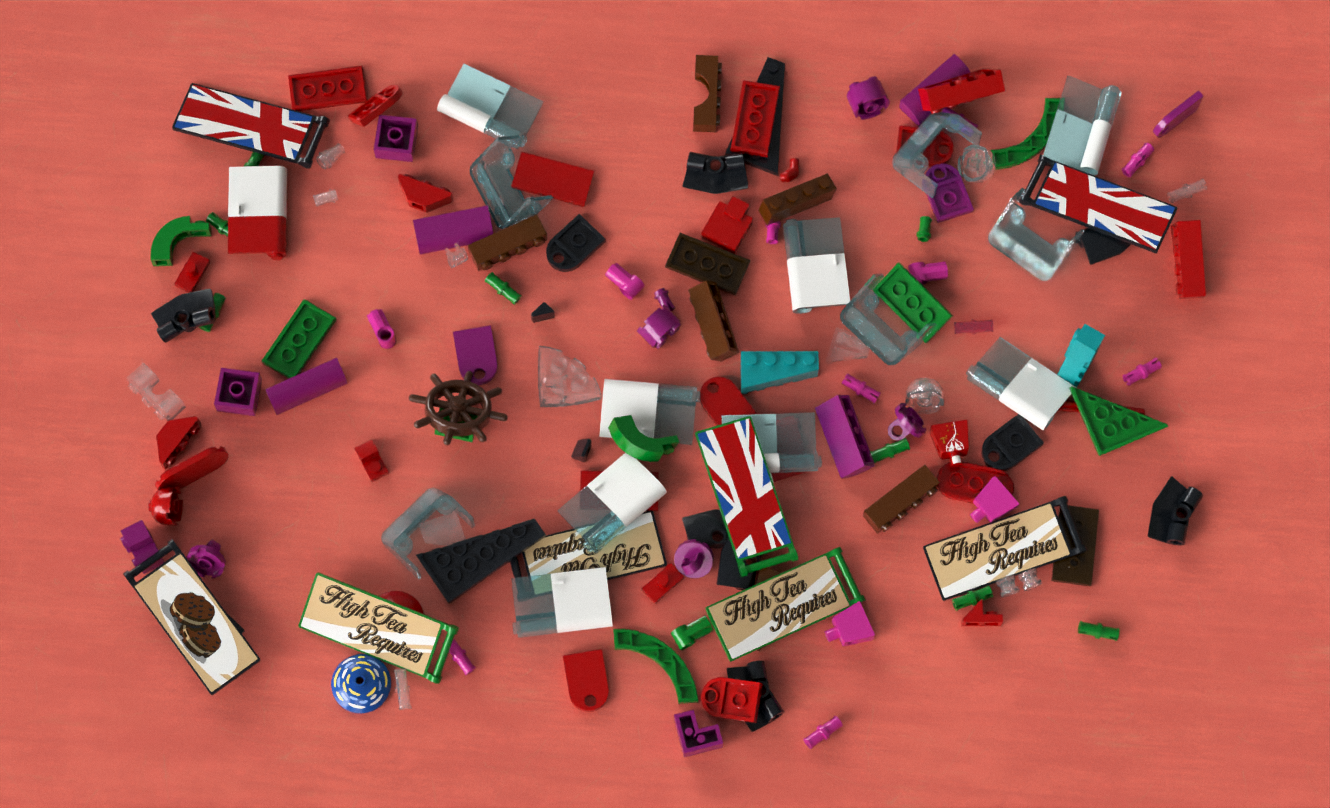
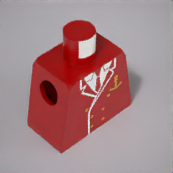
[930,419,969,467]

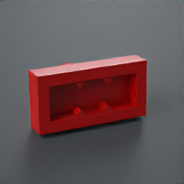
[174,252,210,293]
[642,563,684,604]

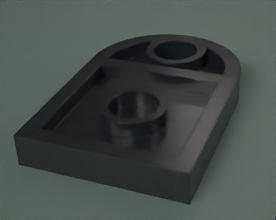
[546,214,606,272]
[981,414,1044,471]

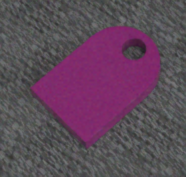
[1153,90,1203,138]
[923,164,974,223]
[453,325,498,385]

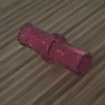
[954,319,993,334]

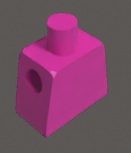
[970,476,1019,523]
[824,601,875,646]

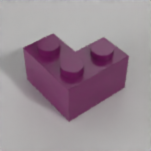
[120,520,164,574]
[674,710,723,757]

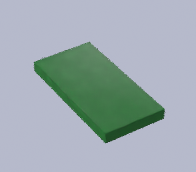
[873,262,953,343]
[261,299,337,379]

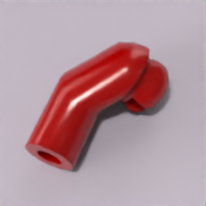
[780,158,799,183]

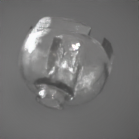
[957,145,996,183]
[905,377,944,414]

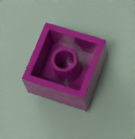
[374,115,418,162]
[214,368,262,416]

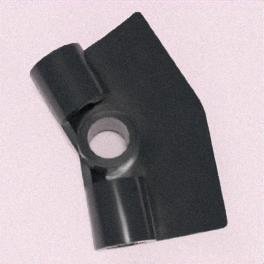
[682,151,748,194]
[1075,228,1131,265]
[151,289,216,343]
[1148,476,1203,546]
[682,509,729,549]
[717,538,762,591]
[727,661,784,732]

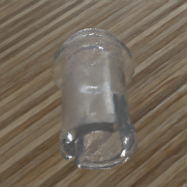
[313,189,339,207]

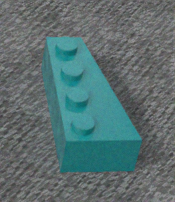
[1057,324,1105,387]
[740,351,819,395]

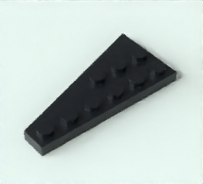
[725,57,785,176]
[416,519,547,604]

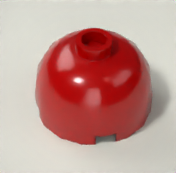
[148,487,183,526]

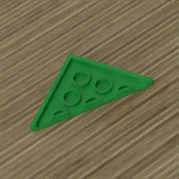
[1069,386,1168,456]

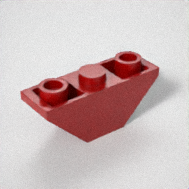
[398,174,453,213]
[156,416,201,470]

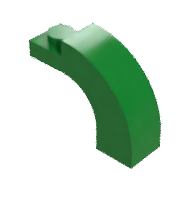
[150,216,211,266]
[608,415,679,462]

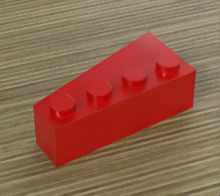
[918,68,1006,114]
[1170,220,1206,299]

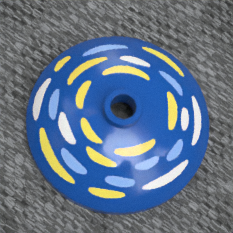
[331,654,391,714]

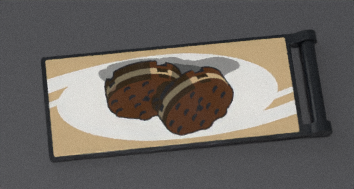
[123,539,260,695]

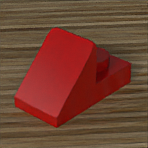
[354,440,389,482]
[961,599,1003,626]

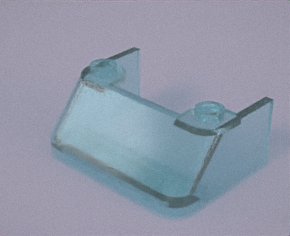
[892,112,982,198]
[470,135,553,229]
[988,188,1085,281]
[840,273,937,365]
[381,488,475,579]

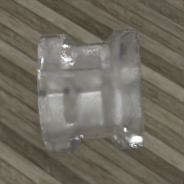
[1018,568,1042,591]
[996,575,1020,598]

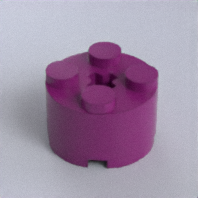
[846,76,890,120]
[637,305,681,349]

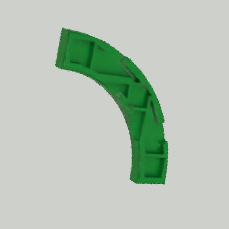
[990,98,1064,170]
[613,629,698,704]

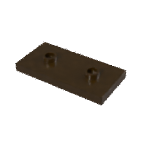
[665,233,750,296]
[1051,505,1099,587]

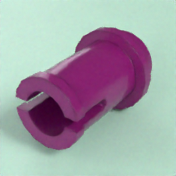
[654,288,675,311]

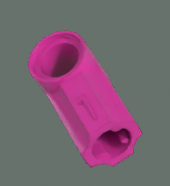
[908,262,948,285]
[605,263,645,300]
[367,309,396,349]

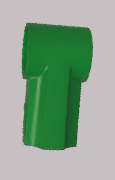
[671,616,713,650]

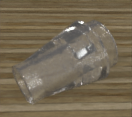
[316,143,345,169]

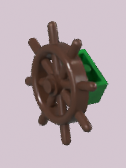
[409,371,508,445]

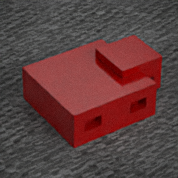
[701,196,753,254]

